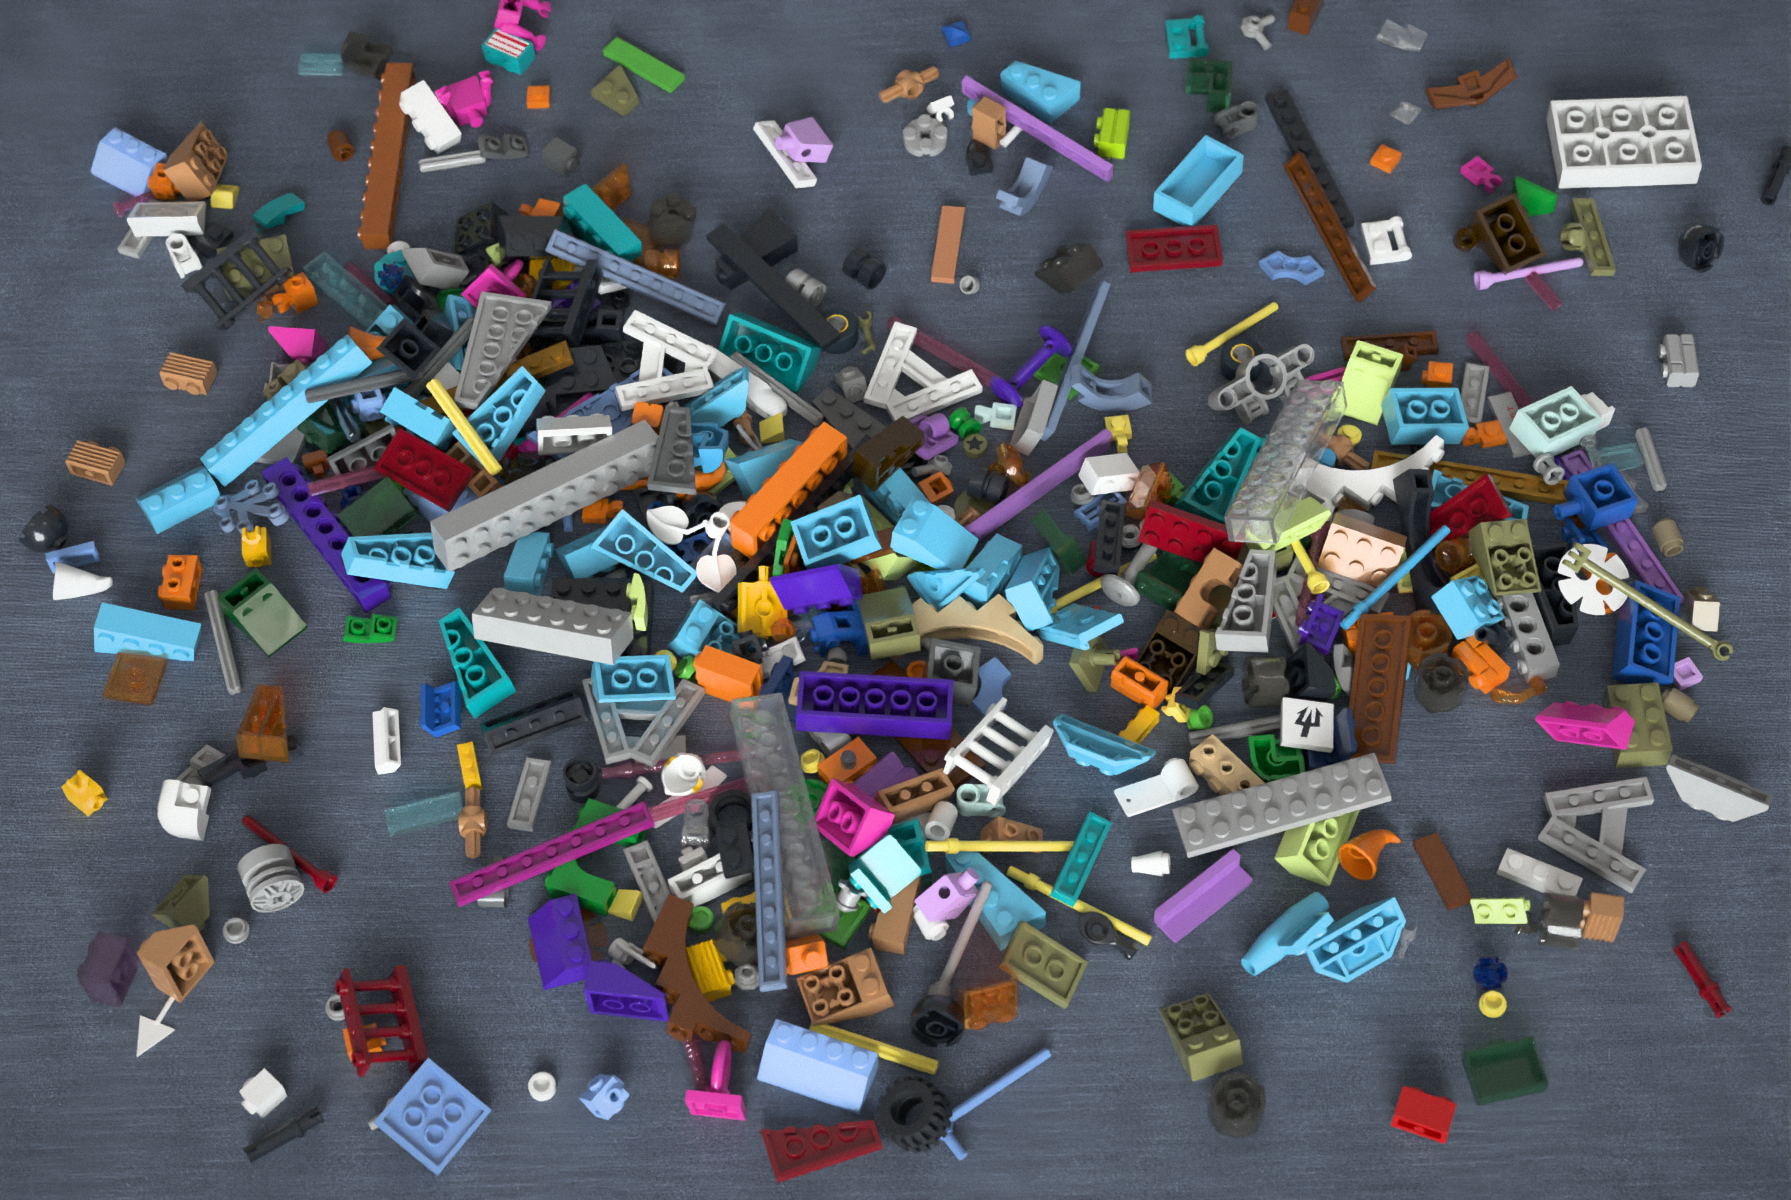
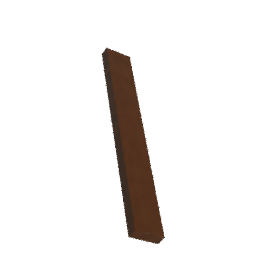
[1283,151,1377,303]

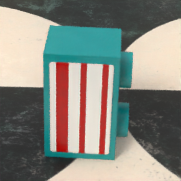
[482,27,536,75]

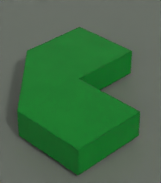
[773,519,794,577]

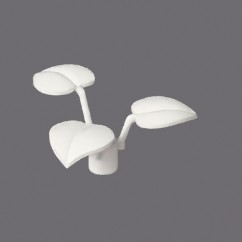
[646,501,746,593]

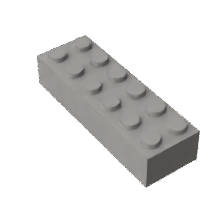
[472,588,634,665]

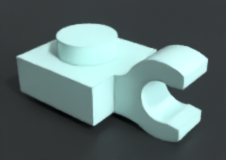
[974,402,1017,430]

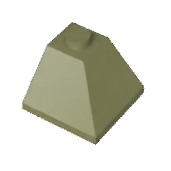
[151,874,210,932]

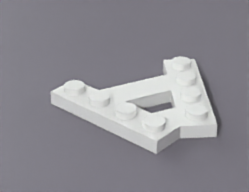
[615,310,718,411]
[864,322,982,421]

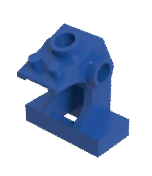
[809,600,869,657]

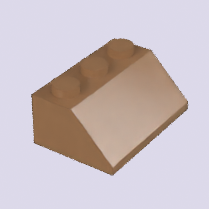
[137,925,215,1003]

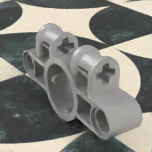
[1208,344,1315,425]

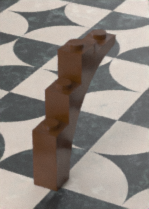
[643,894,752,1053]

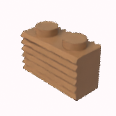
[971,96,1006,150]
[160,352,218,396]
[65,440,126,486]
[1578,892,1624,943]

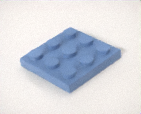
[374,1058,491,1176]

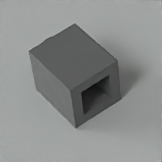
[542,137,579,177]

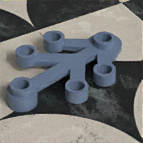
[213,480,290,535]

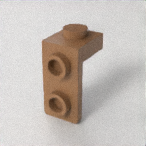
[980,816,1043,854]

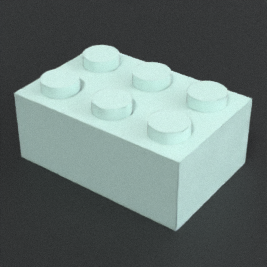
[1509,386,1603,458]

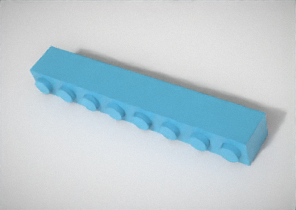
[200,334,372,487]

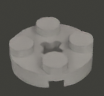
[903,114,948,157]

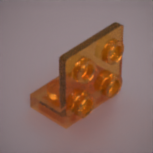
[592,163,632,211]

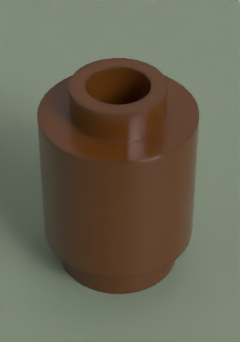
[327,129,355,162]

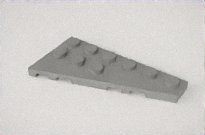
[454,291,552,410]

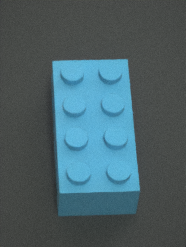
[1153,135,1244,227]

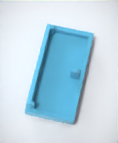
[1035,603,1124,650]

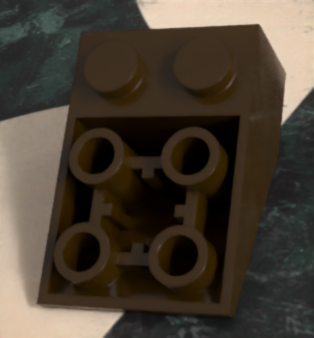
[1136,609,1201,695]

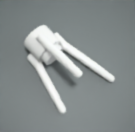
[608,938,656,969]

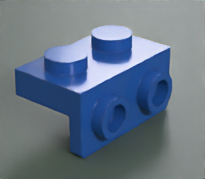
[1561,517,1609,554]
[420,681,461,738]

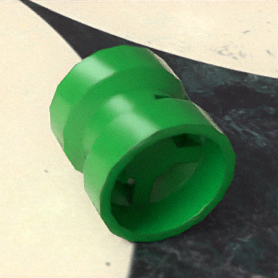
[948,407,981,440]

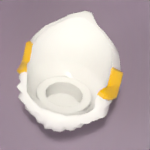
[661,752,707,796]

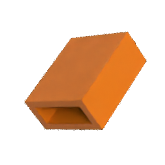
[693,645,763,711]

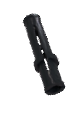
[1760,146,1791,206]
[243,1106,325,1163]

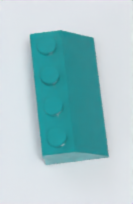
[718,312,821,392]

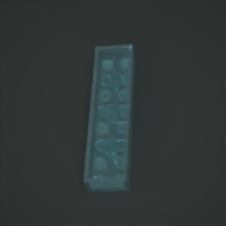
[302,251,388,330]

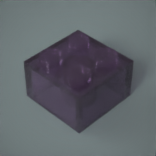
[77,931,141,1008]

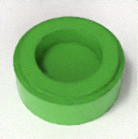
[689,906,714,934]

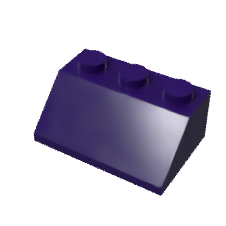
[770,564,863,615]
[528,894,592,990]

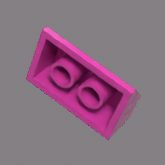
[1535,701,1635,750]
[811,778,895,857]

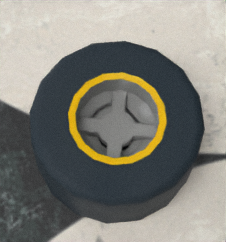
[821,308,858,354]
[1220,338,1263,382]

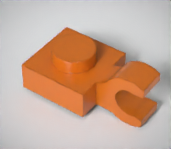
[1462,420,1507,449]
[581,498,626,524]

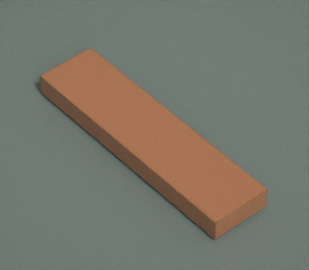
[931,205,965,284]

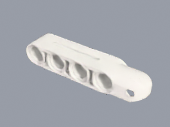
[707,344,787,419]

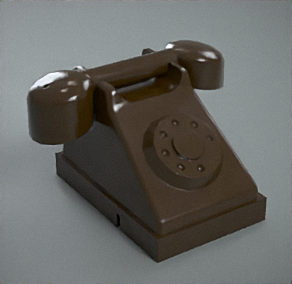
[1453,193,1547,275]

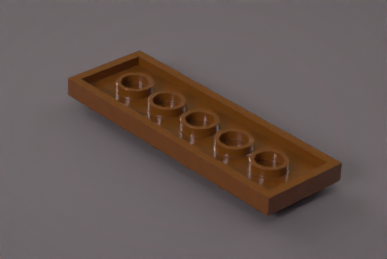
[1349,614,1413,764]
[871,660,986,789]

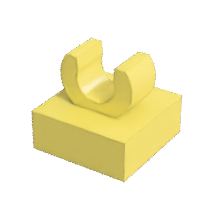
[1161,687,1191,723]

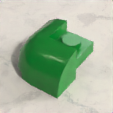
[1248,734,1305,783]

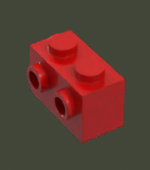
[1391,1086,1457,1144]

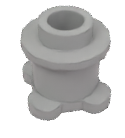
[833,879,868,912]

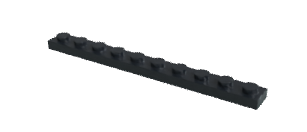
[711,434,872,616]

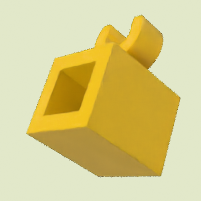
[242,526,272,567]
[61,770,107,816]

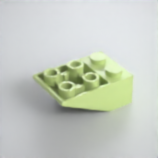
[1332,340,1403,425]

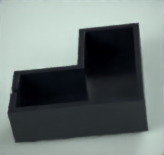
[551,578,654,656]

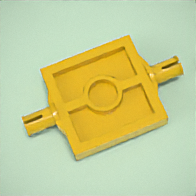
[737,566,787,640]

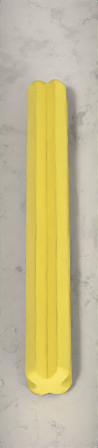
[427,378,502,476]
[809,1023,938,1075]

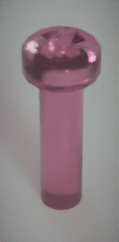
[112,191,154,217]

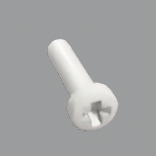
[1000,125,1022,147]
[616,776,653,809]

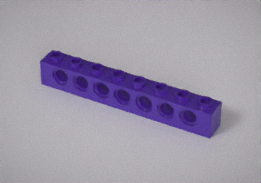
[262,457,391,613]

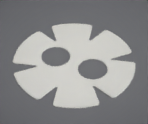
[1558,544,1629,615]

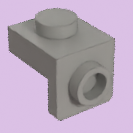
[834,367,867,403]

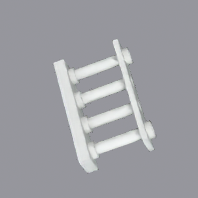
[943,697,1054,806]

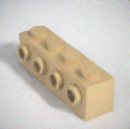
[1189,734,1264,795]

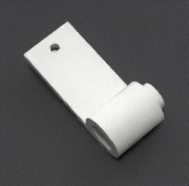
[1114,758,1199,817]
[892,801,958,841]

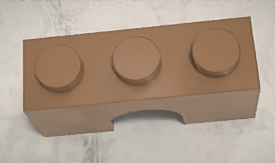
[446,441,503,498]
[1174,548,1243,630]

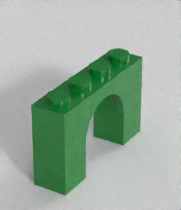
[545,798,648,917]

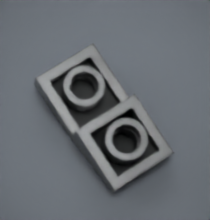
[478,133,529,159]

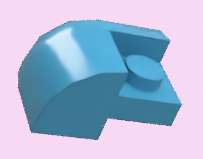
[691,422,729,474]

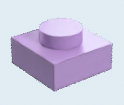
[1673,657,1703,691]

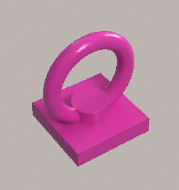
[461,259,526,308]
[685,1040,747,1121]

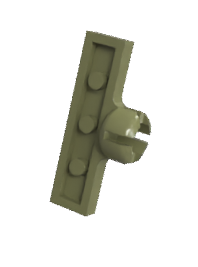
[1560,198,1616,276]

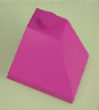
[268,326,327,366]

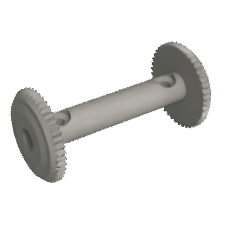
[1100,519,1158,606]

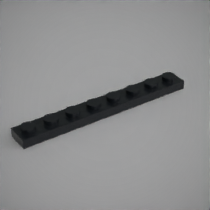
[1265,90,1354,229]

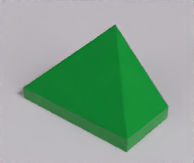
[1512,176,1558,217]

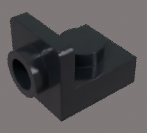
[461,254,494,288]

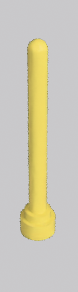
[1185,302,1279,366]
[1268,499,1330,594]

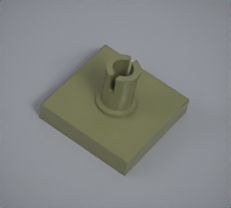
[1069,635,1121,692]

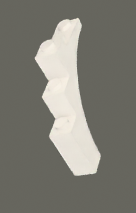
[1282,435,1445,511]

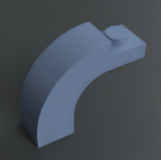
[996,157,1053,216]
[1071,363,1152,412]

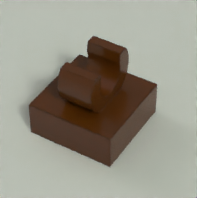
[302,449,330,481]

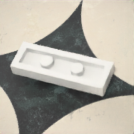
[1497,848,1583,904]

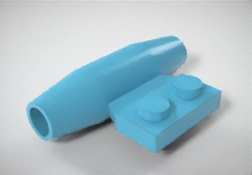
[1241,892,1334,976]

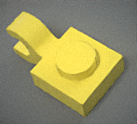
[1104,414,1132,454]

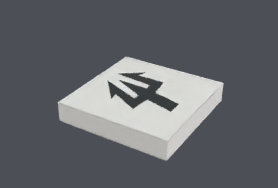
[1280,697,1333,753]

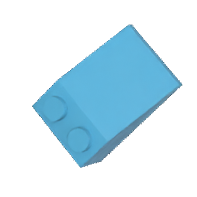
[890,496,978,570]

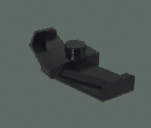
[184,222,234,259]
[197,734,304,787]

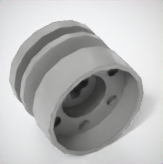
[237,844,305,913]

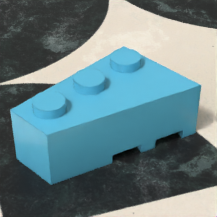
[724,439,803,500]
[1005,547,1060,632]

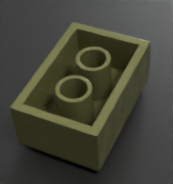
[217,235,296,301]
[1602,683,1673,768]

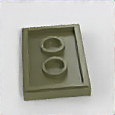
[997,920,1088,1009]

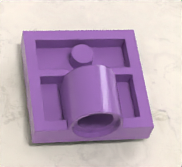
[910,413,959,461]

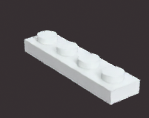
[753,120,817,188]

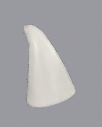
[53,561,113,600]

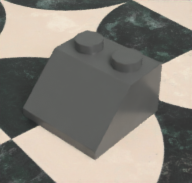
[923,638,981,705]

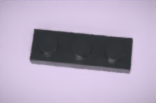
[1175,662,1235,710]

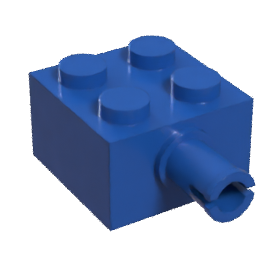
[1553,463,1639,531]

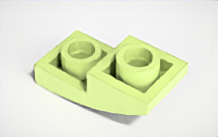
[626,573,648,631]

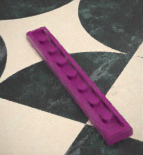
[449,801,655,907]

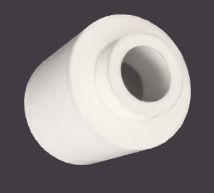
[913,905,949,941]

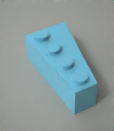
[452,366,546,465]
[590,509,697,592]

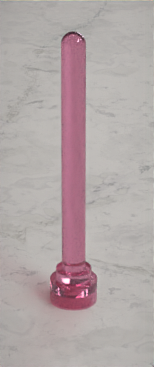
[1295,522,1330,627]

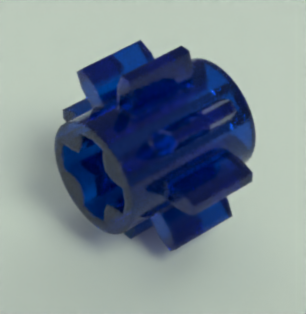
[377,261,405,292]
[339,484,370,514]
[1473,956,1508,990]

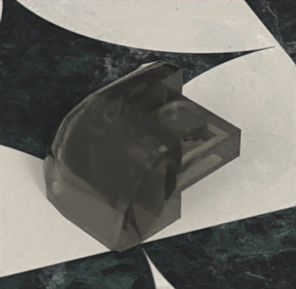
[340,31,393,81]

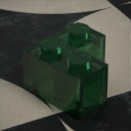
[1185,59,1232,112]

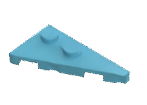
[907,567,986,612]

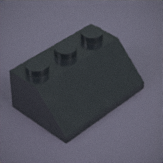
[497,215,573,262]

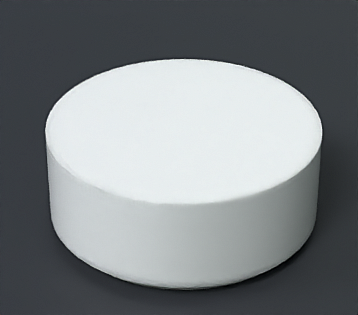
[528,1072,557,1101]

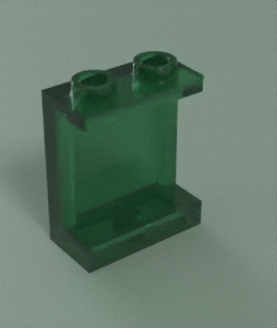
[1134,550,1203,613]

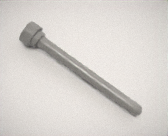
[927,881,992,997]

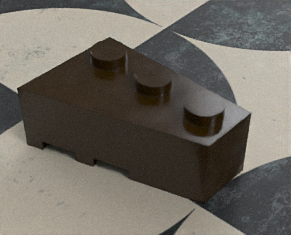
[853,416,925,492]

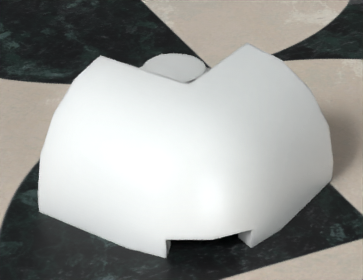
[157,780,211,841]

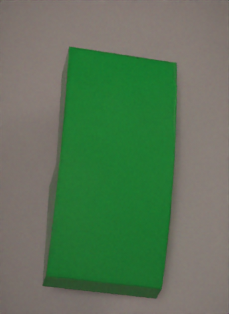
[343,614,397,643]

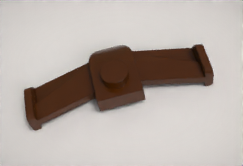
[1425,58,1518,109]

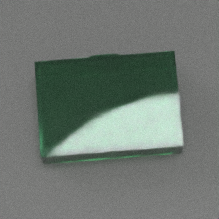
[297,402,366,454]
[337,476,418,537]
[1030,509,1087,575]
[1462,1036,1549,1106]

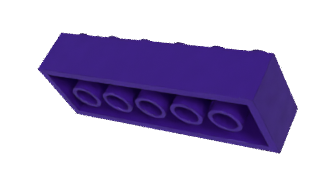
[796,671,954,740]

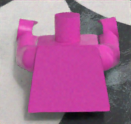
[494,0,551,51]
[435,70,493,128]

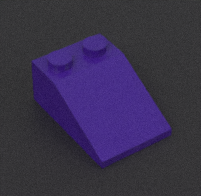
[584,960,670,1022]

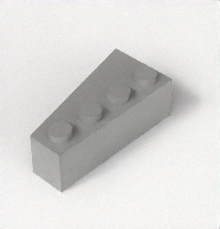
[1215,549,1277,653]

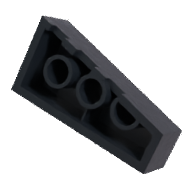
[1532,542,1579,646]

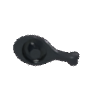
[1078,911,1137,960]

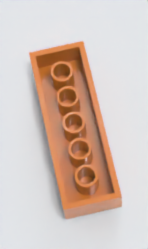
[730,422,847,559]

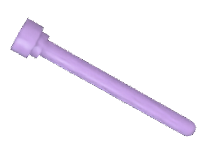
[1474,257,1583,290]

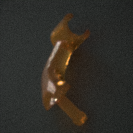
[1491,676,1547,704]

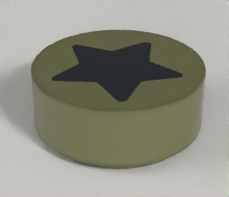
[963,434,987,458]

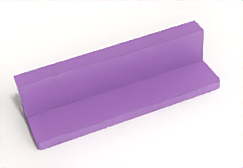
[852,752,918,798]
[1154,849,1253,943]

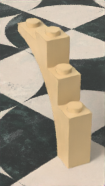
[890,594,1043,665]

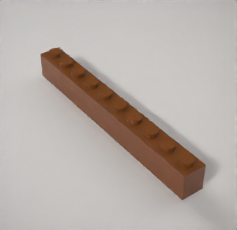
[358,63,416,249]

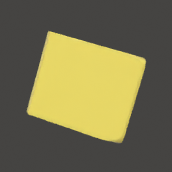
[211,184,240,209]
[759,413,785,444]
[608,889,643,921]

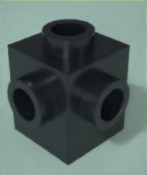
[731,629,770,664]

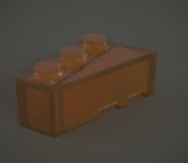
[236,684,289,763]

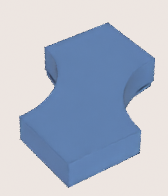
[1259,251,1325,286]
[972,657,1011,718]

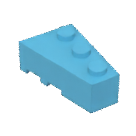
[1001,61,1080,125]
[380,387,457,451]
[504,532,554,596]
[960,534,1023,610]

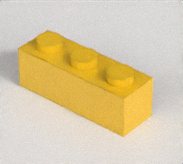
[1118,705,1160,744]
[457,741,483,790]

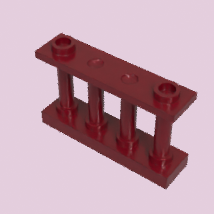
[335,965,428,1077]

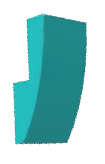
[253,192,305,229]

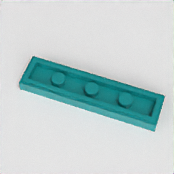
[1050,811,1112,907]

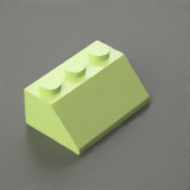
[1244,496,1331,551]

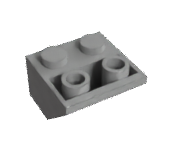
[402,248,470,290]

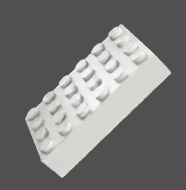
[1547,96,1702,188]

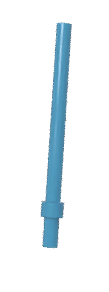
[1340,525,1450,630]

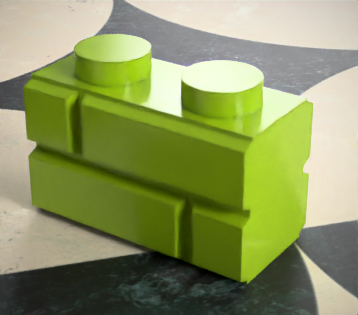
[1094,108,1130,159]

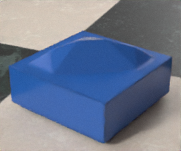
[942,21,970,47]

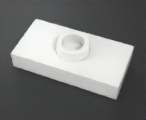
[760,636,806,679]

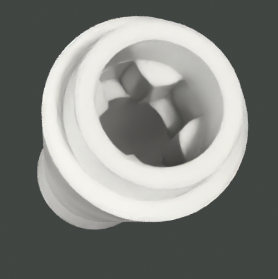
[1132,850,1171,877]

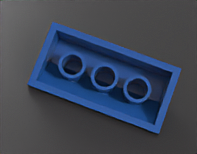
[1612,580,1680,685]

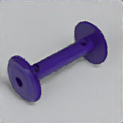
[990,325,1072,408]

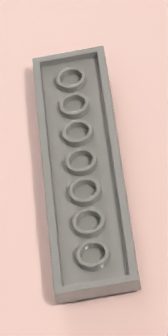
[1172,753,1392,858]

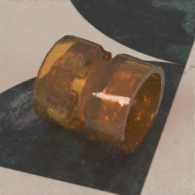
[645,248,680,279]
[1435,535,1477,573]

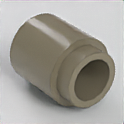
[1652,518,1684,557]
[1661,687,1700,723]

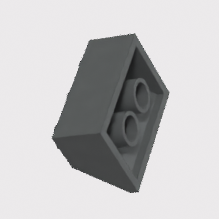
[326,424,396,491]

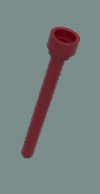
[242,816,338,893]

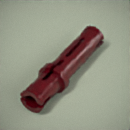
[1673,941,1732,1018]

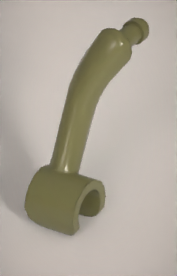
[858,311,876,355]

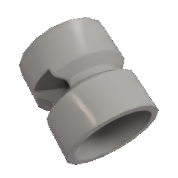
[785,268,826,309]

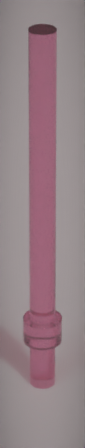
[602,748,756,779]

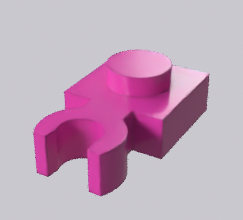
[1460,156,1502,193]

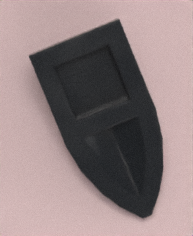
[966,139,993,176]

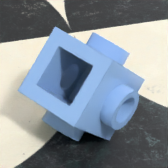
[351,389,386,423]
[579,1074,629,1120]

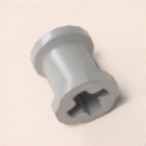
[1533,453,1565,485]

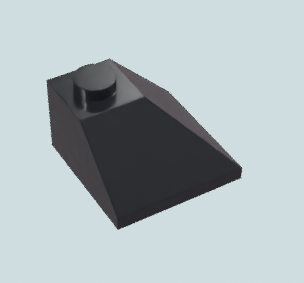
[376,318,441,380]
[1279,643,1336,703]

